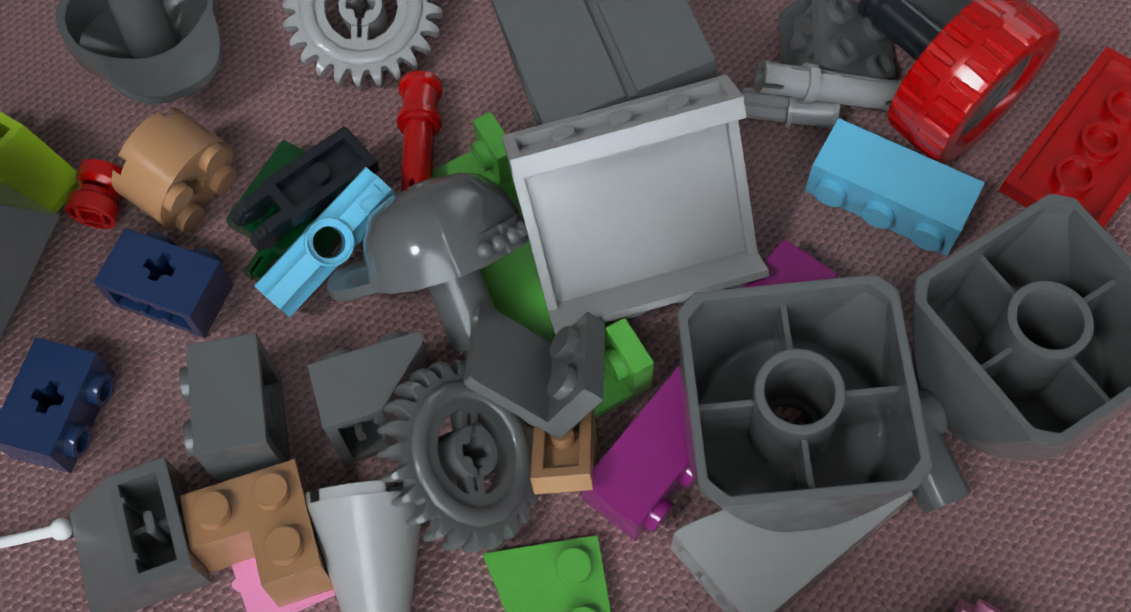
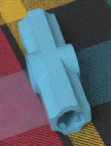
[254,167,395,317]

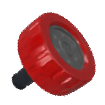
[857,0,1060,164]

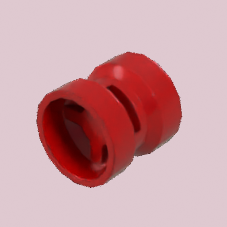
[64,159,123,230]

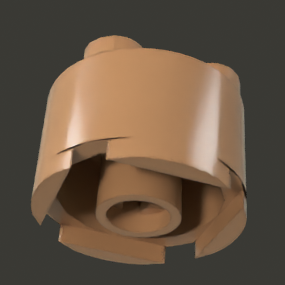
[111,108,238,233]

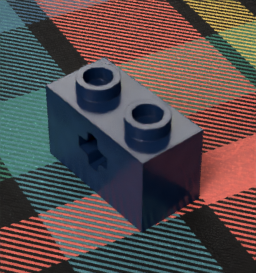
[94,228,234,338]
[0,337,116,473]

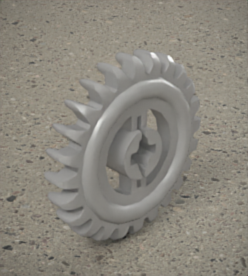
[282,0,443,90]

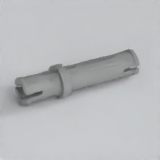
[754,60,902,111]

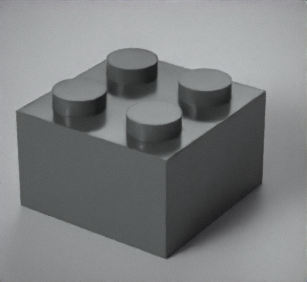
[179,333,290,483]

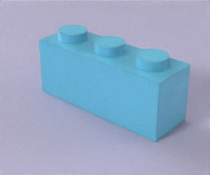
[805,118,985,256]

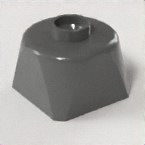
[912,194,1131,461]
[677,274,933,532]

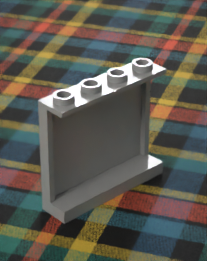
[502,74,769,336]

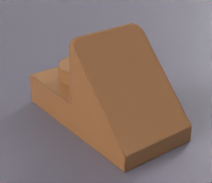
[530,409,599,495]

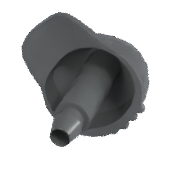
[55,0,223,105]
[328,173,529,361]

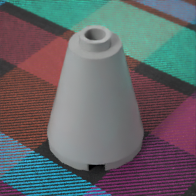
[306,480,421,612]

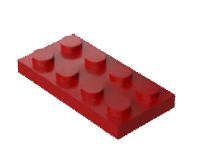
[998,46,1131,229]

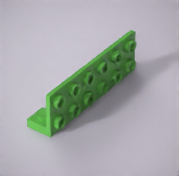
[433,112,654,418]

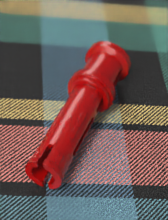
[397,71,443,192]

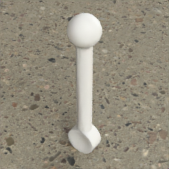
[0,518,73,549]

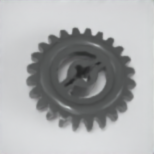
[376,360,539,554]

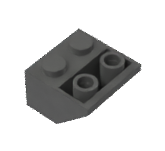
[307,331,431,465]
[70,457,211,612]

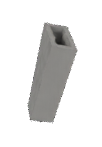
[670,492,913,612]

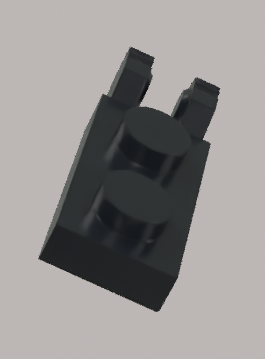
[229,126,379,251]

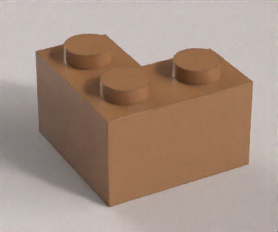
[180,459,333,608]

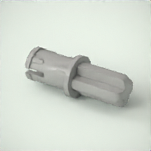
[741,88,840,130]

